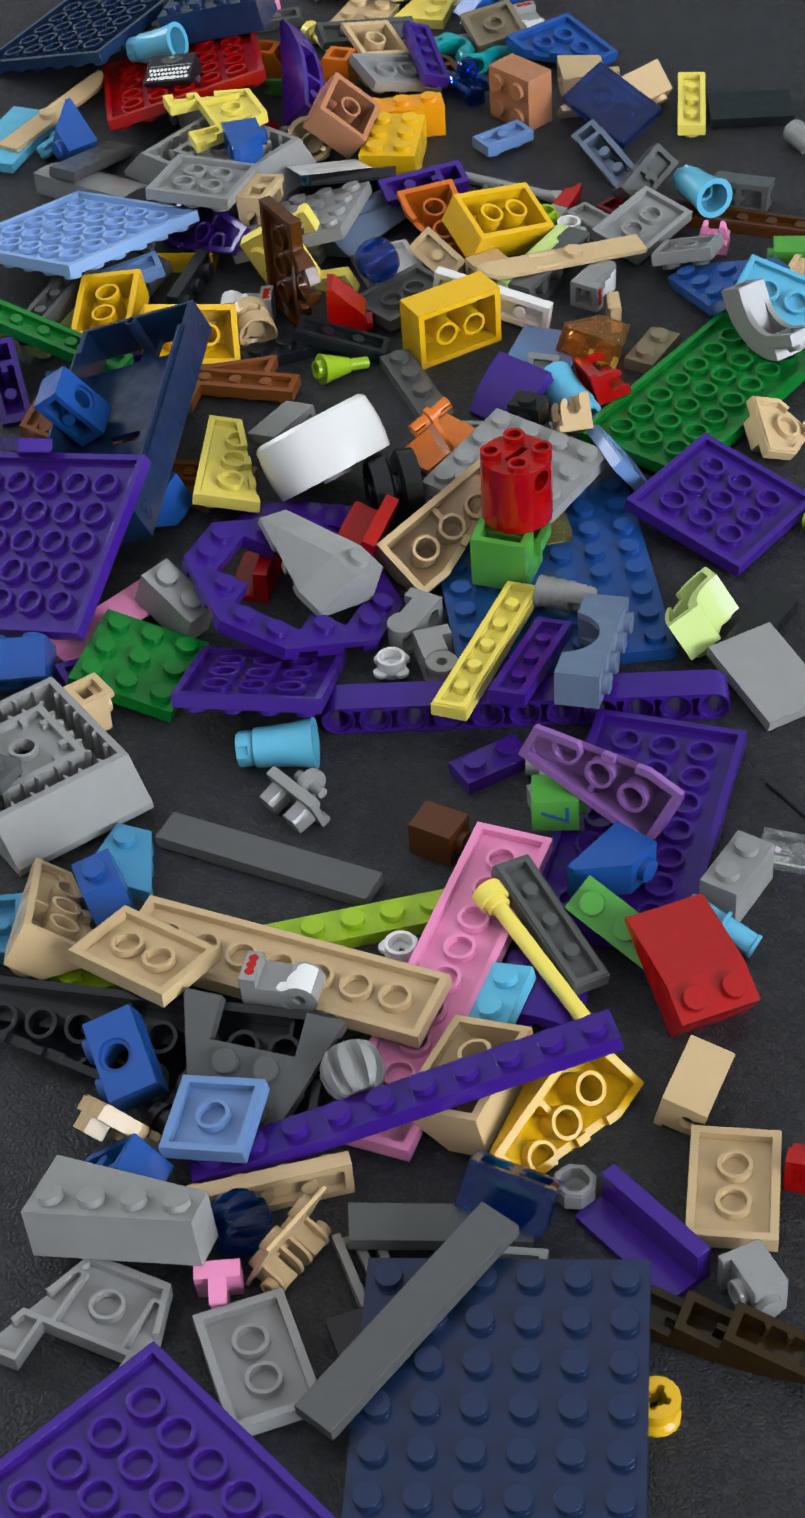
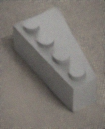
[21,1155,218,1266]

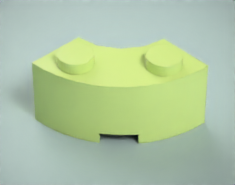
[665,566,739,660]

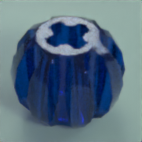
[355,237,400,283]
[211,1188,273,1258]

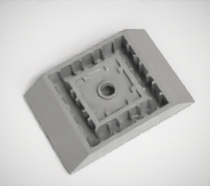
[124,116,317,223]
[0,676,154,876]

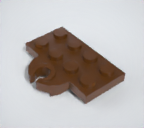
[259,195,322,328]

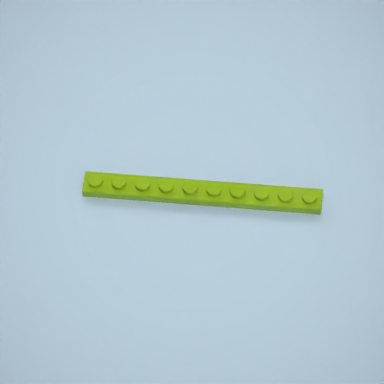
[49,889,444,990]

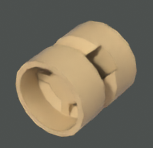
[234,296,278,347]

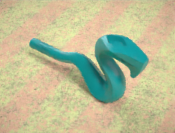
[434,32,519,77]

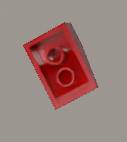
[624,893,761,1038]

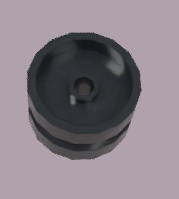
[362,447,426,528]

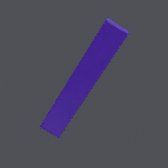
[0,437,53,453]

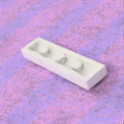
[433,266,553,329]

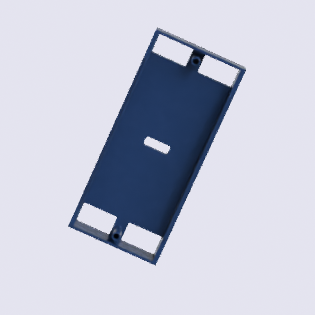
[47,300,212,544]

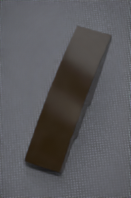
[650,1284,805,1384]

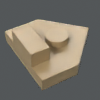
[743,396,805,460]
[73,1094,162,1154]

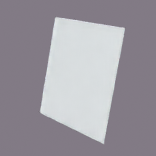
[287,159,372,176]

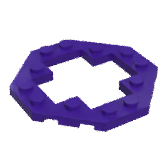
[181,516,404,660]

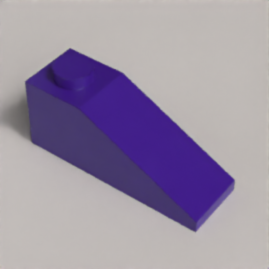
[377,159,469,207]
[0,336,30,427]

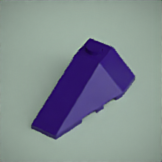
[164,204,251,256]

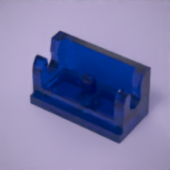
[455,1150,564,1238]

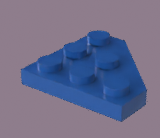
[505,13,618,66]
[667,257,791,316]

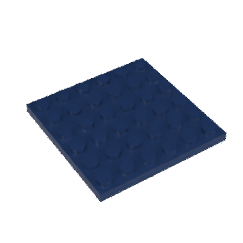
[0,0,169,75]
[341,1258,651,1518]

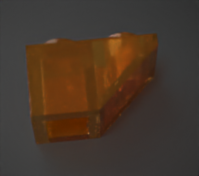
[555,315,630,369]

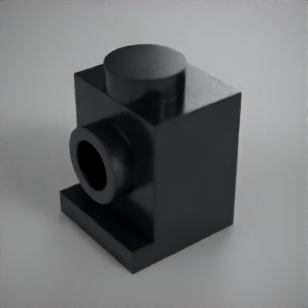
[507,390,549,428]

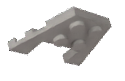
[0,1259,173,1371]

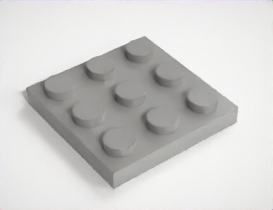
[145,154,260,212]

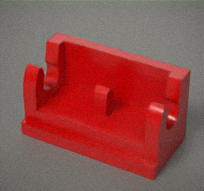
[572,352,632,406]

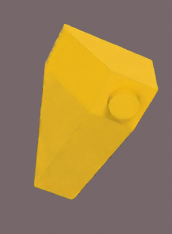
[483,1053,645,1193]

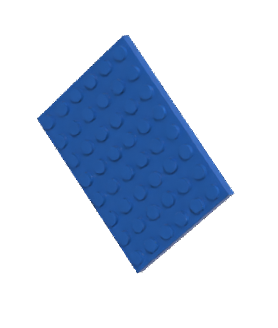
[426,477,677,678]

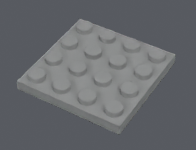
[232,181,373,264]
[423,408,609,524]

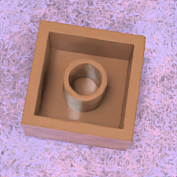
[489,53,552,130]
[303,72,381,159]

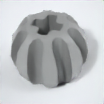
[320,1039,386,1100]

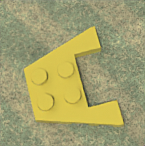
[162,88,268,153]
[240,203,360,292]

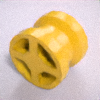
[649,1375,682,1438]

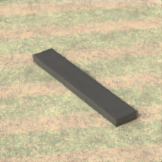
[155,812,384,906]
[294,1202,520,1441]

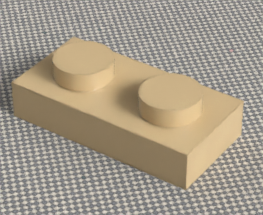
[408,226,465,273]

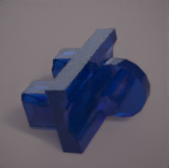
[447,56,489,107]

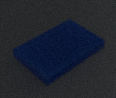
[562,61,662,149]

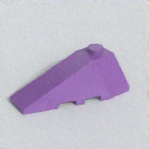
[518,724,685,840]

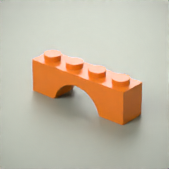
[258,39,359,84]

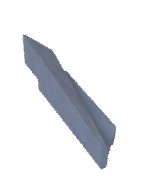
[571,119,634,198]
[323,189,407,257]

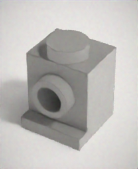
[717,1238,789,1317]

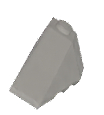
[258,509,383,616]

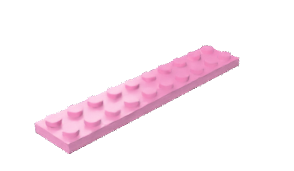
[345,821,553,1162]

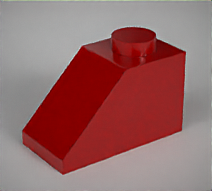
[326,274,374,332]

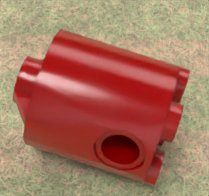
[480,428,553,534]

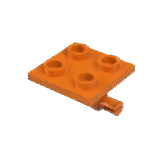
[405,396,476,474]

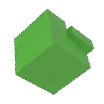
[470,516,551,589]

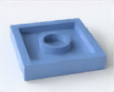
[158,1074,270,1164]

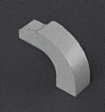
[721,278,805,361]

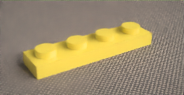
[677,72,706,138]

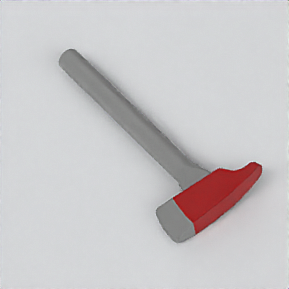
[465,171,583,216]

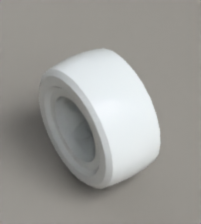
[256,394,390,502]

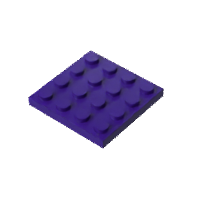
[624,433,805,577]
[171,646,345,718]

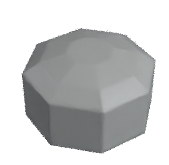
[553,1164,597,1210]

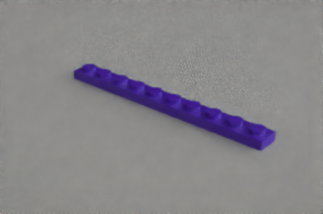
[189,1009,624,1183]

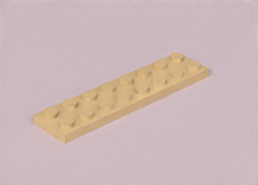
[140,895,452,1048]

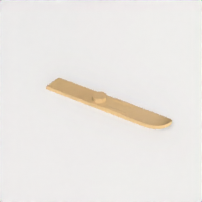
[0,70,104,153]
[476,234,648,280]

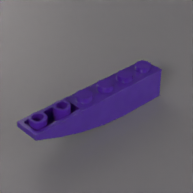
[279,19,324,126]

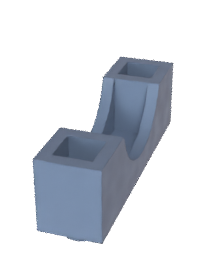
[554,593,634,709]

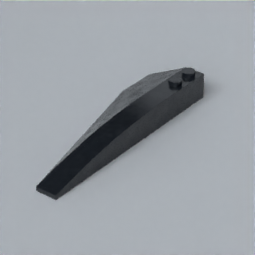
[0,976,343,1115]

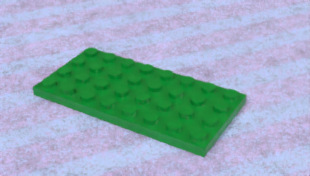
[576,311,805,473]

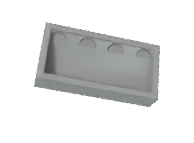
[33,162,149,201]

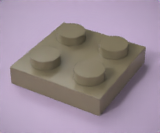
[460,0,526,53]

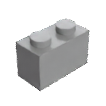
[135,558,212,638]
[699,830,775,922]

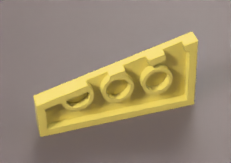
[393,0,457,30]
[192,415,261,513]

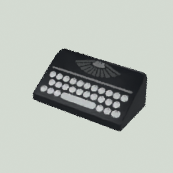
[144,52,202,88]

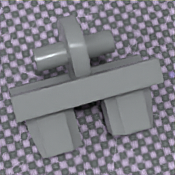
[259,766,331,834]

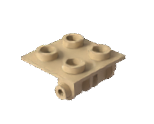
[245,1185,331,1293]

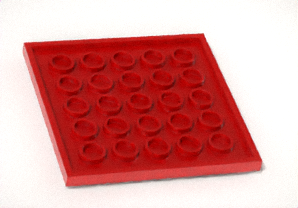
[103,32,267,131]

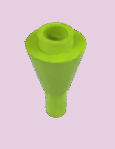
[311,353,370,385]

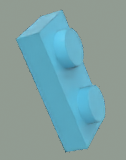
[468,962,536,1024]

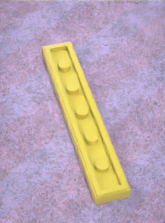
[431,581,536,721]

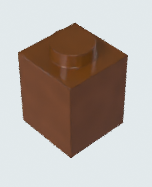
[408,800,471,867]

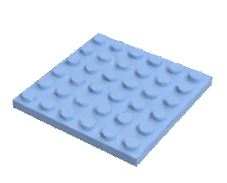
[0,190,200,280]

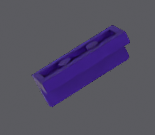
[576,1163,711,1298]

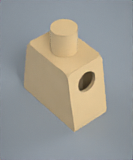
[557,55,620,104]

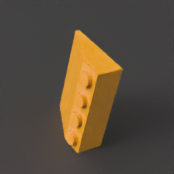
[373,91,446,137]

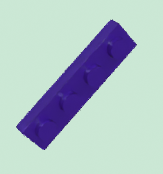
[402,21,450,88]
[488,617,573,708]

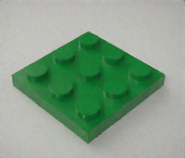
[67,609,209,723]

